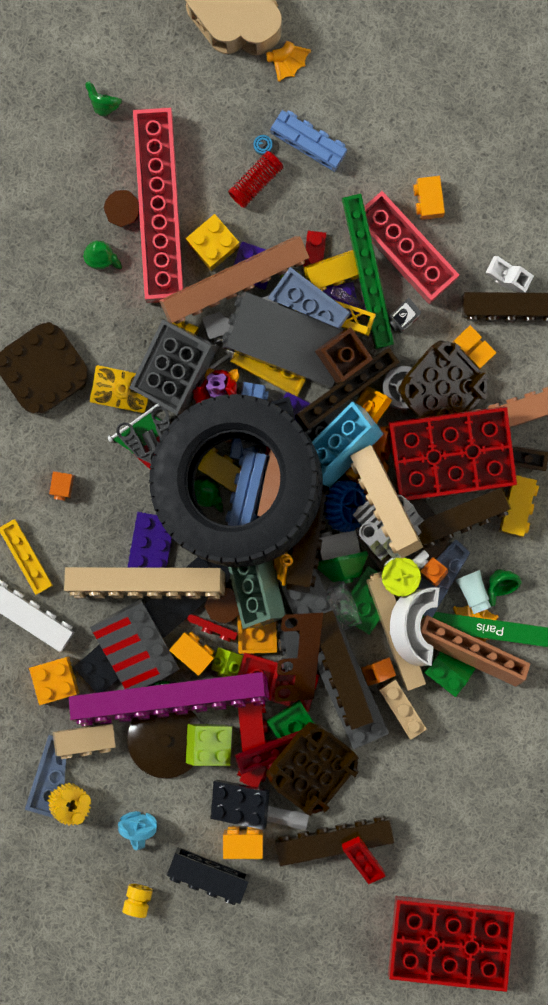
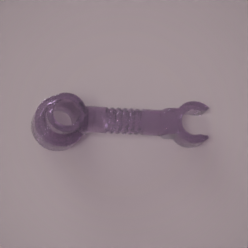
[330,287,368,317]

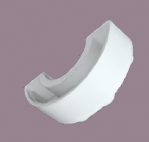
[390,588,439,666]

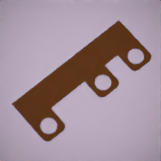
[274,612,323,702]

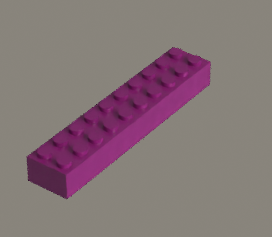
[69,672,270,727]

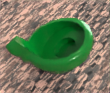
[85,81,122,117]
[83,240,122,269]
[194,477,223,512]
[487,569,522,607]

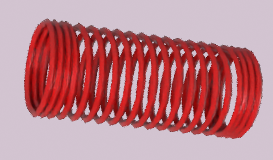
[228,151,284,208]

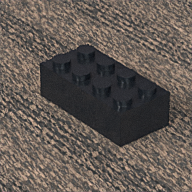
[166,847,249,905]

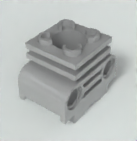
[353,495,424,560]

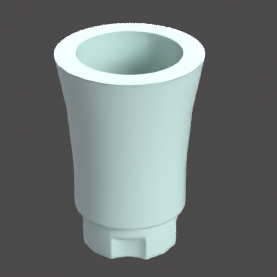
[455,570,491,614]

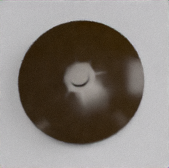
[127,710,201,778]

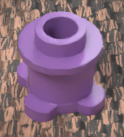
[206,374,226,398]

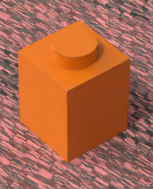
[49,471,74,501]
[420,557,448,587]
[361,657,396,686]

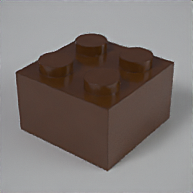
[315,327,373,383]

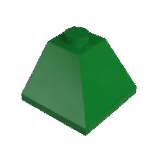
[318,551,368,584]

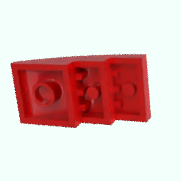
[238,652,320,712]

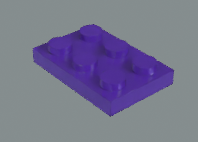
[127,512,172,568]

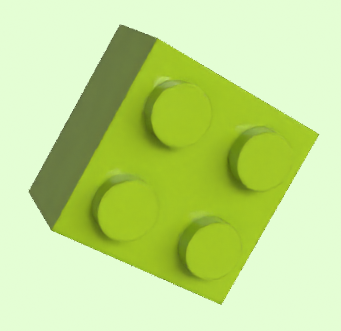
[186,724,232,766]

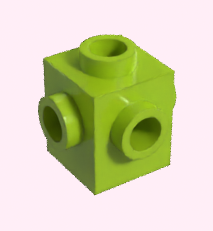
[211,647,243,677]

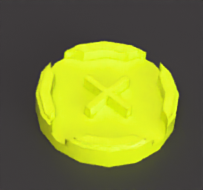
[382,558,421,596]

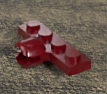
[235,731,299,775]

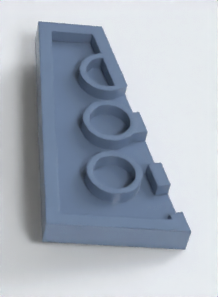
[268,267,351,329]
[417,540,470,617]
[25,734,66,818]

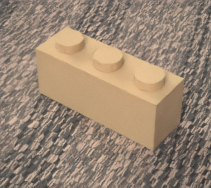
[378,679,427,740]
[53,724,115,759]

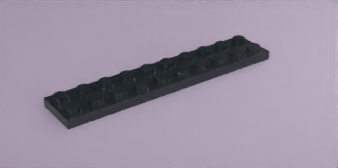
[74,557,231,693]

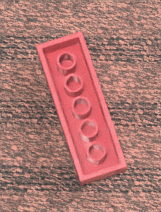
[364,191,459,304]

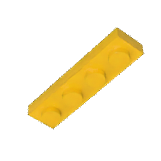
[0,519,53,595]

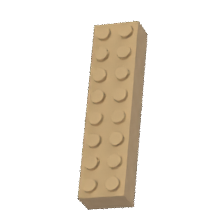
[64,567,225,600]

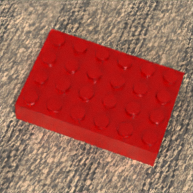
[389,406,517,500]
[388,896,515,992]

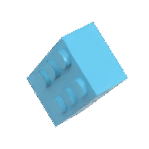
[312,401,384,488]

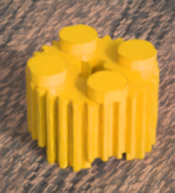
[47,783,91,826]

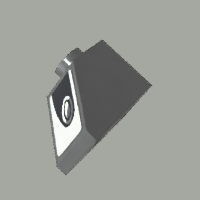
[389,298,421,333]

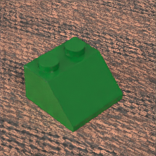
[423,651,476,697]

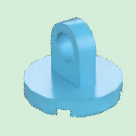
[118,811,157,850]

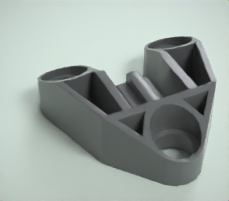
[116,406,171,464]

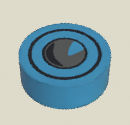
[253,135,272,155]

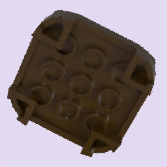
[0,322,89,415]
[398,340,489,418]
[266,722,359,816]

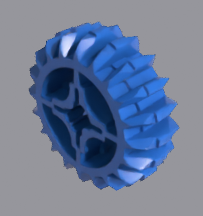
[324,480,367,532]

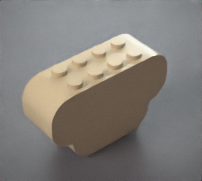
[185,0,282,55]

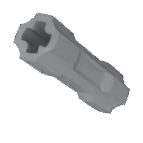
[267,806,309,831]

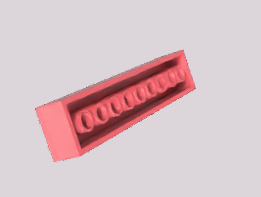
[133,108,184,303]

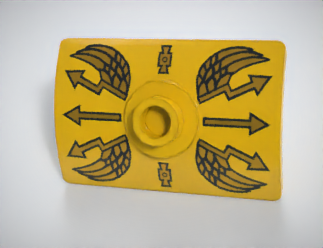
[90,365,148,413]

